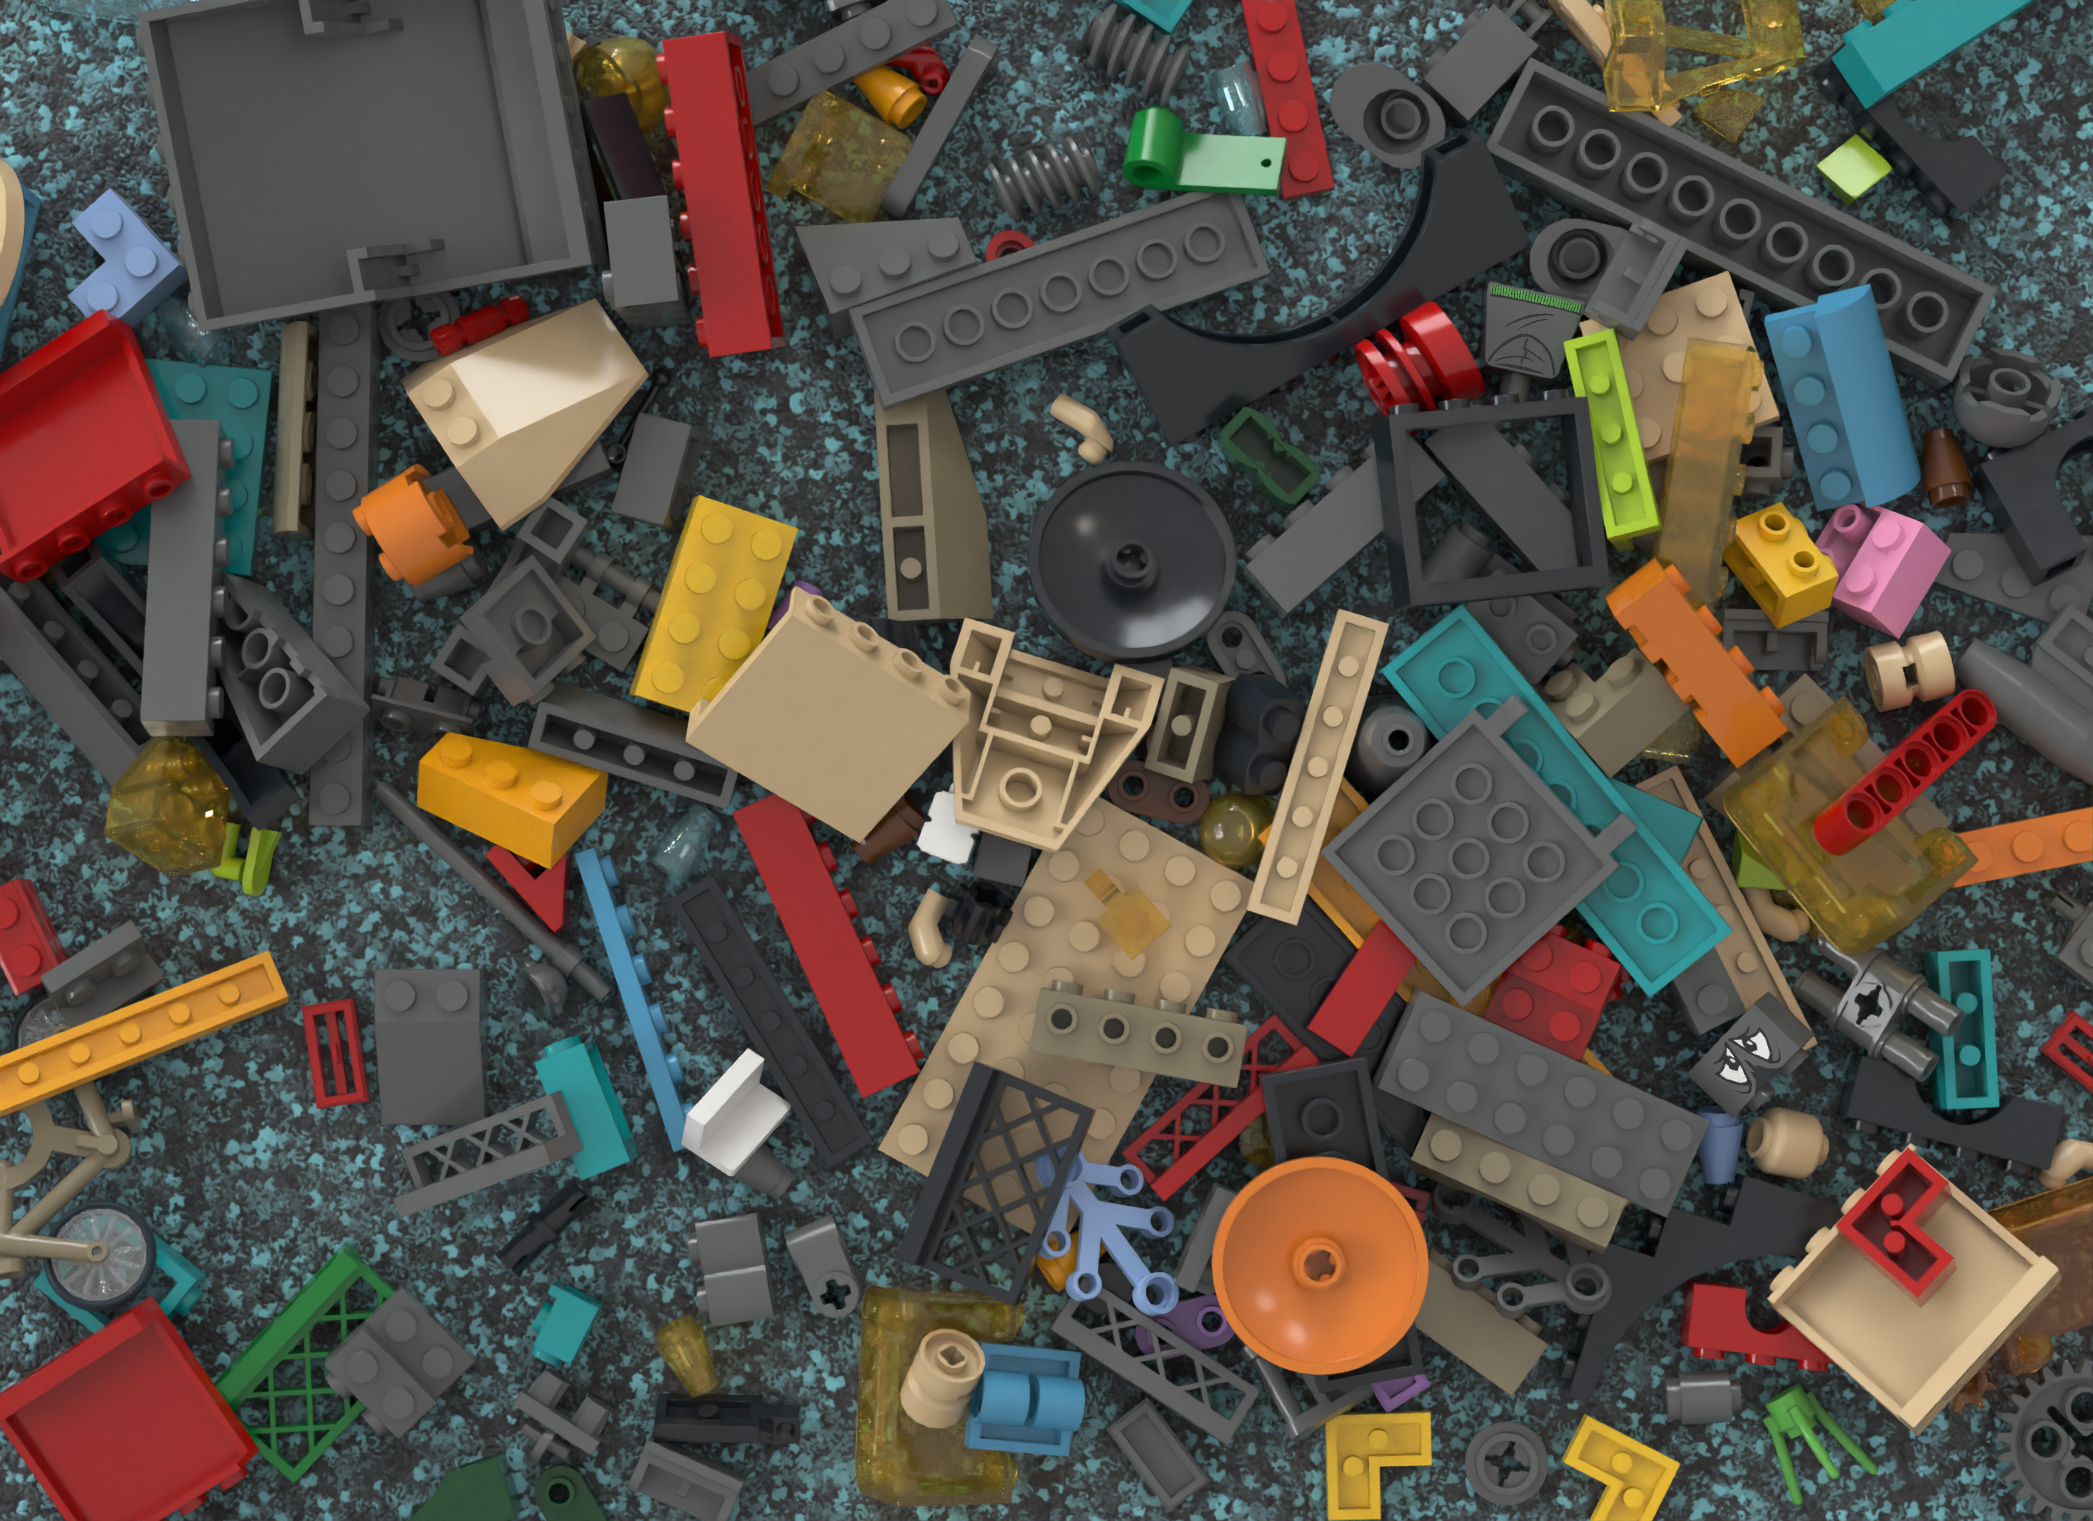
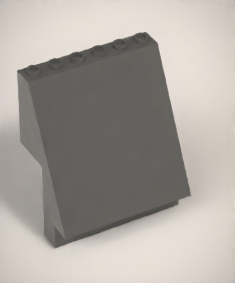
[136,0,609,332]

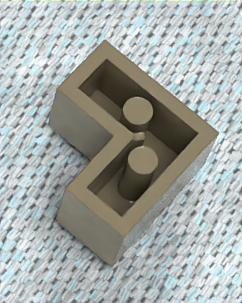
[1538,648,1690,778]

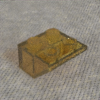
[104,736,231,878]

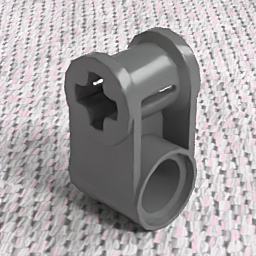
[784,1214,862,1318]

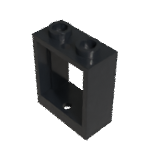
[579,92,672,257]

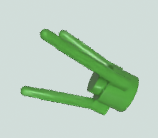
[1762,1384,1879,1505]

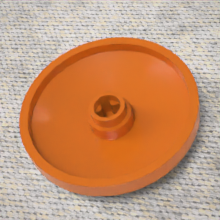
[1212,1156,1429,1375]

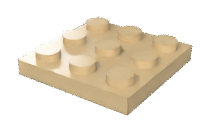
[1579,271,1780,465]

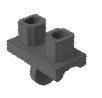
[512,1368,612,1462]

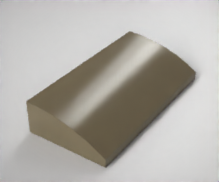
[271,321,319,541]

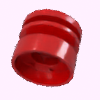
[1353,300,1486,437]

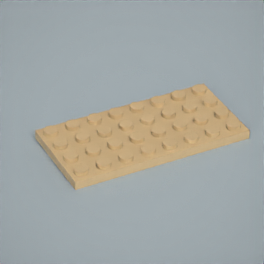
[878,797,1254,1243]

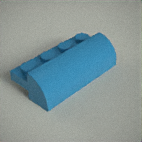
[1764,284,1922,511]

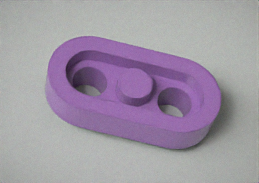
[1135,1293,1235,1360]

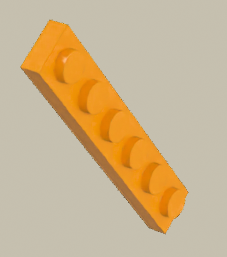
[0,950,289,1117]

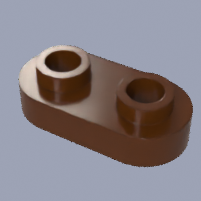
[1107,760,1210,824]

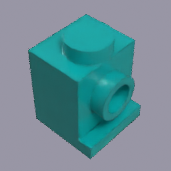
[531,1280,604,1367]

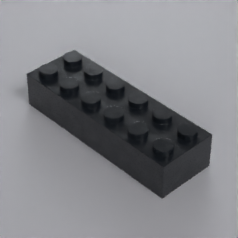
[1258,1056,1425,1393]

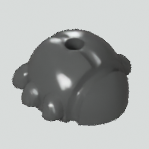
[522,961,568,1019]

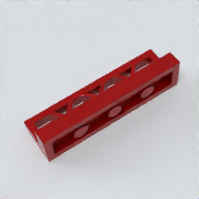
[1121,1013,1319,1202]

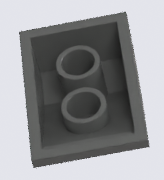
[374,969,488,1125]

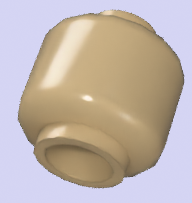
[1746,1107,1829,1180]

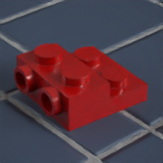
[1483,924,1624,1062]

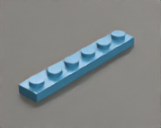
[574,848,695,1152]

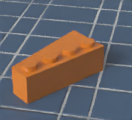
[1605,558,1788,768]

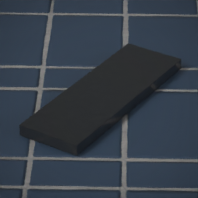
[1221,896,1437,1184]

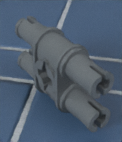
[1792,926,1966,1081]

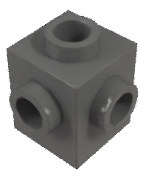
[1719,424,1794,501]

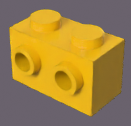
[1721,502,1839,629]

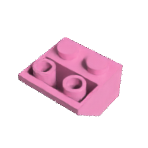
[1815,501,1952,639]

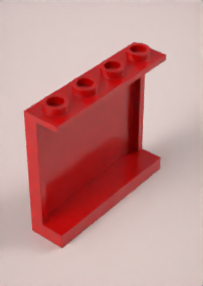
[0,308,192,584]
[0,1295,260,1521]

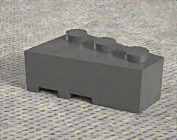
[602,195,692,331]

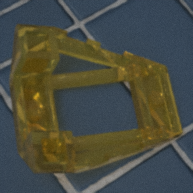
[1602,0,1806,112]

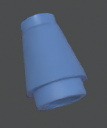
[1697,1105,1744,1184]

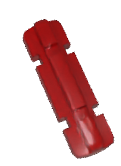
[430,295,530,356]

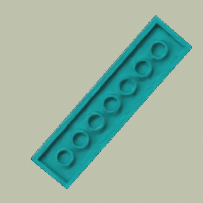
[1381,603,1733,998]

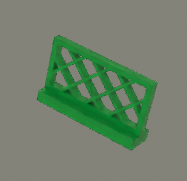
[213,1241,396,1484]

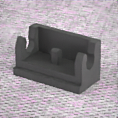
[1582,219,1691,341]
[611,412,706,533]
[1716,609,1829,672]
[628,1434,747,1521]

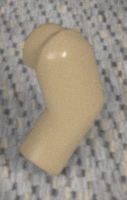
[1050,393,1114,465]
[908,888,952,968]
[1742,888,1810,942]
[2038,1139,2093,1189]

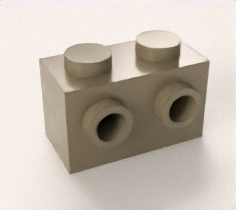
[1144,664,1236,783]

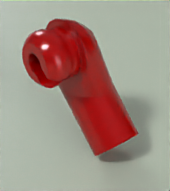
[884,44,950,96]

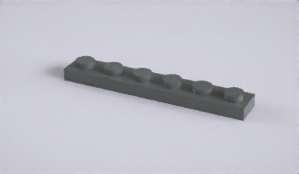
[660,0,960,158]

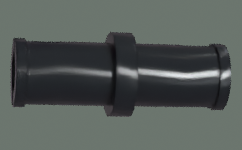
[495,1179,593,1277]

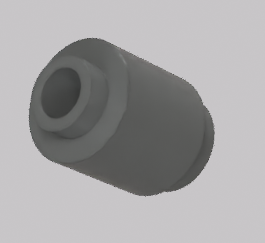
[1664,1370,1742,1425]

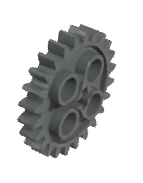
[1991,1356,2093,1521]

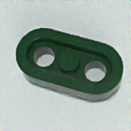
[534,1463,611,1521]

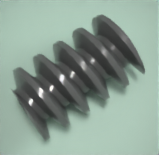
[1074,3,1189,107]
[987,131,1101,223]

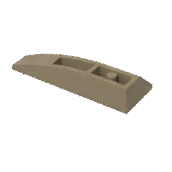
[874,388,993,625]

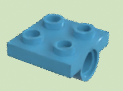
[963,1340,1085,1457]

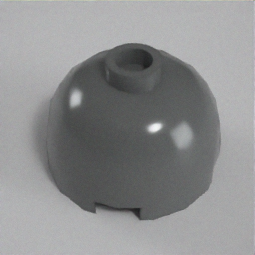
[1952,348,2062,448]

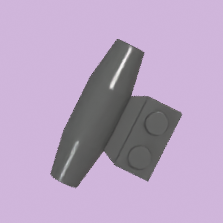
[1952,603,2093,786]

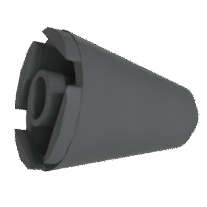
[1344,695,1439,797]

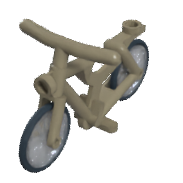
[0,991,157,1311]

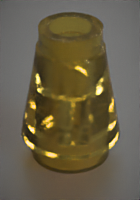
[654,1315,719,1397]

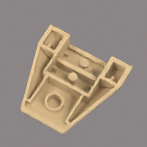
[401,298,649,531]
[949,617,1165,854]

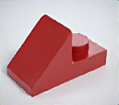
[485,844,572,933]

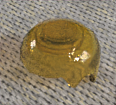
[1199,790,1276,869]

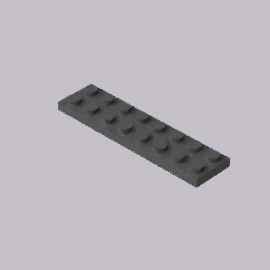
[848,191,1271,411]

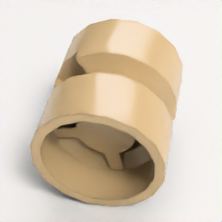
[1863,631,1955,712]
[900,1328,986,1428]

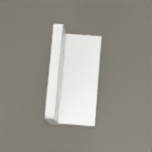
[681,1048,791,1176]

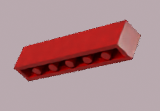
[732,794,925,1098]

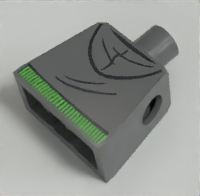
[1479,281,1585,403]

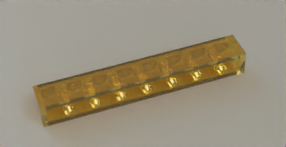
[1635,337,1764,764]

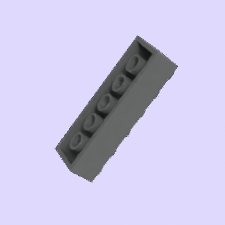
[1372,987,1710,1217]

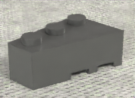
[794,217,978,341]

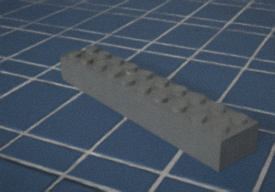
[1486,57,1997,390]

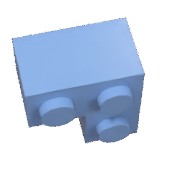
[68,188,189,329]

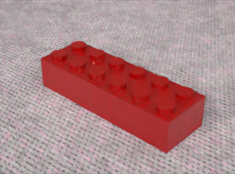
[657,31,786,357]

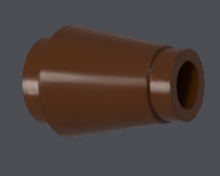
[1922,428,1975,508]
[850,793,928,866]

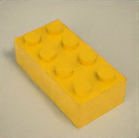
[629,495,798,714]

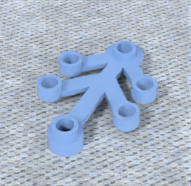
[1036,1146,1179,1316]

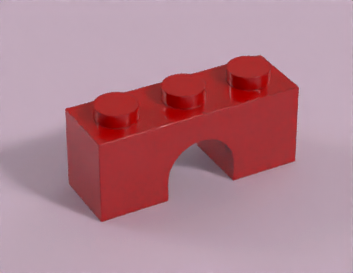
[1680,1279,1834,1372]

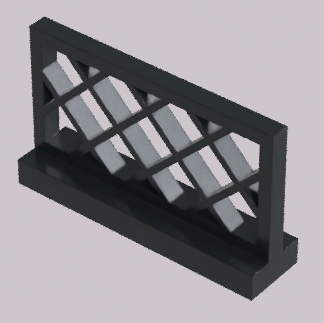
[896,1061,1096,1307]

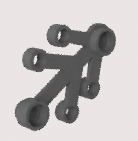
[1432,1183,1612,1319]

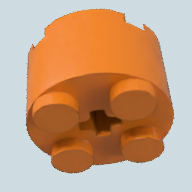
[353,464,474,587]

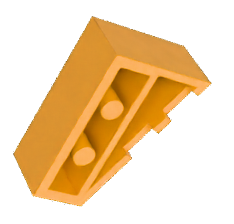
[417,732,608,869]

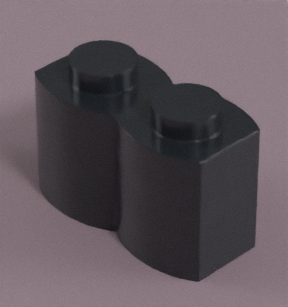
[1213,674,1304,795]

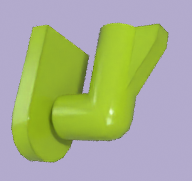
[205,819,282,897]

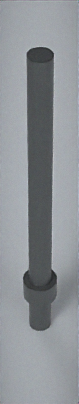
[372,779,614,1003]

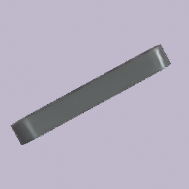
[879,34,999,220]

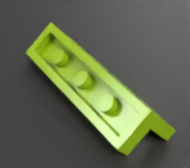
[1563,328,1663,553]

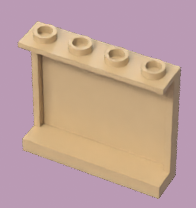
[685,586,971,843]
[1767,1143,2062,1436]

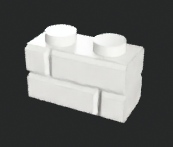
[917,783,980,866]

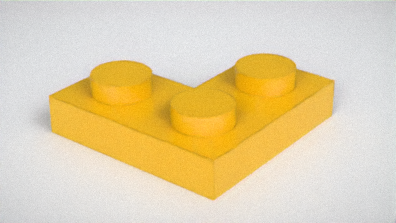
[1325,1410,1432,1520]
[1561,1413,1680,1521]

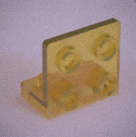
[765,89,914,223]

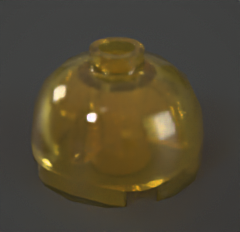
[578,35,672,136]

